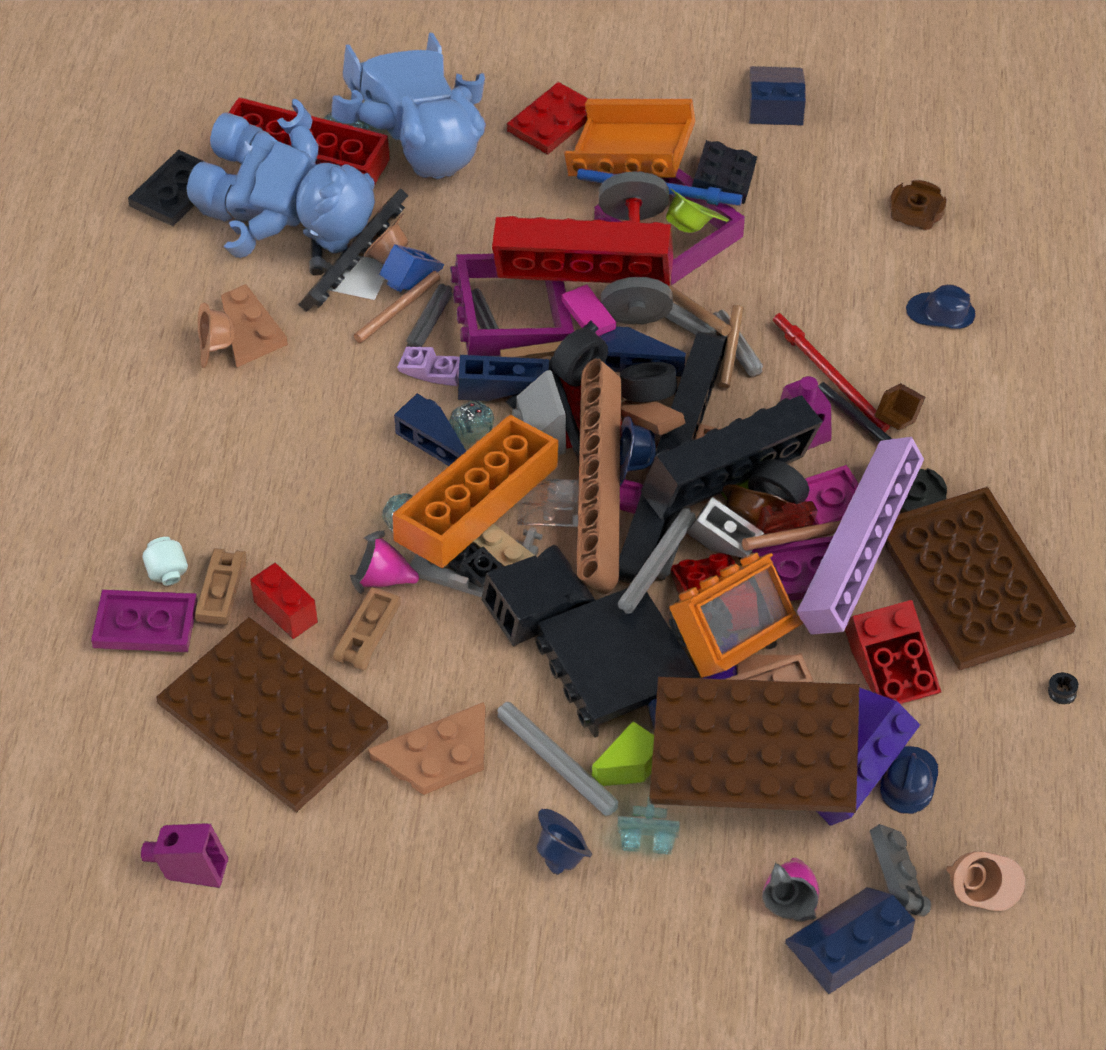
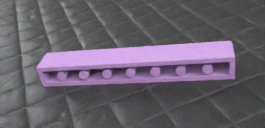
[797,437,924,635]

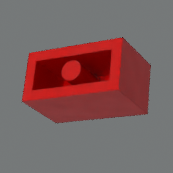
[250,563,318,639]

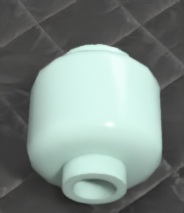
[142,537,188,586]

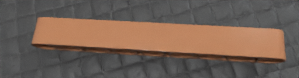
[577,359,621,595]

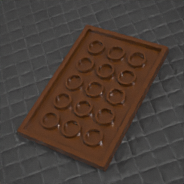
[885,486,1076,671]
[156,617,388,813]
[649,677,860,813]

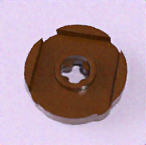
[890,180,947,230]

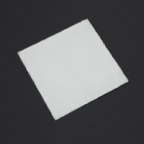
[328,252,385,300]

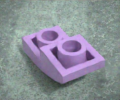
[397,347,460,386]

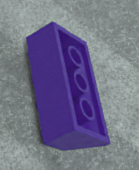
[816,687,920,826]

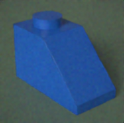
[379,244,444,292]

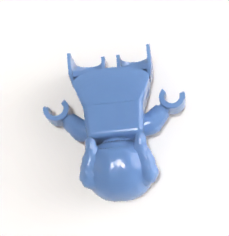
[332,33,486,179]
[187,99,375,258]

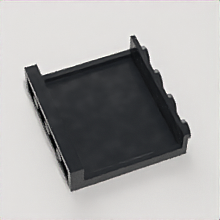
[535,588,700,738]

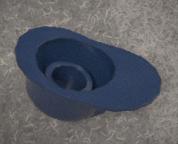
[906,284,976,329]
[620,416,656,486]
[880,746,938,814]
[537,809,593,875]

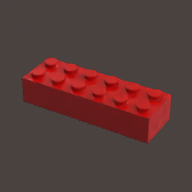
[228,97,390,184]
[492,216,673,286]

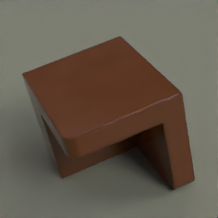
[874,383,926,430]

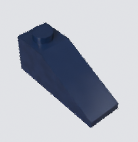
[599,326,686,377]
[458,355,549,401]
[394,393,466,466]

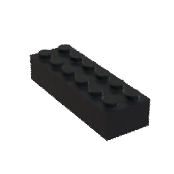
[641,395,822,519]

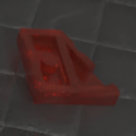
[756,501,818,535]

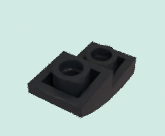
[447,543,504,587]

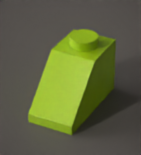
[592,722,654,786]

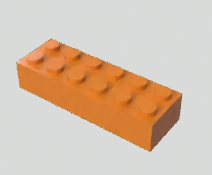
[393,415,558,569]

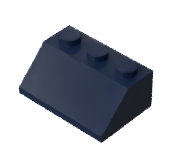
[785,887,915,994]

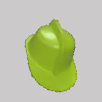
[666,189,729,233]

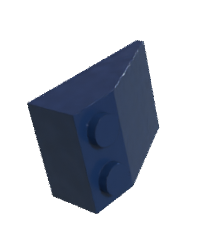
[750,66,806,125]

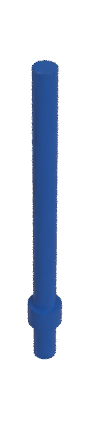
[577,168,743,206]

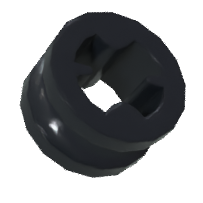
[1048,672,1079,705]

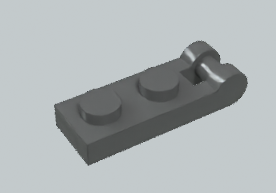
[870,824,931,917]

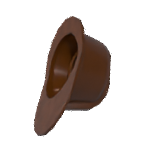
[722,484,794,528]

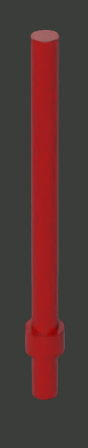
[772,313,890,432]

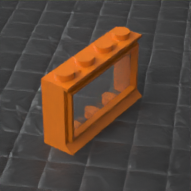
[669,552,803,678]

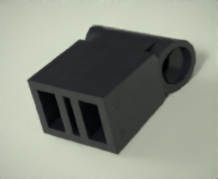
[481,545,596,646]

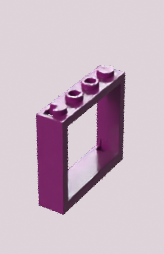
[594,168,745,285]
[450,253,574,356]

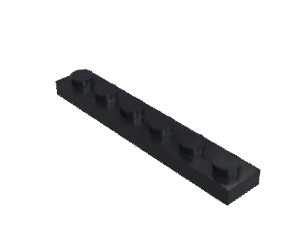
[298,188,409,312]

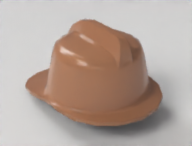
[364,213,409,264]
[197,302,235,368]
[946,851,1025,911]

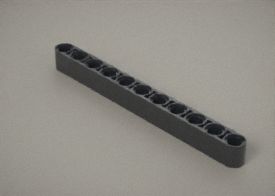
[618,331,727,584]

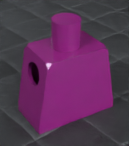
[780,376,832,450]
[141,823,229,888]

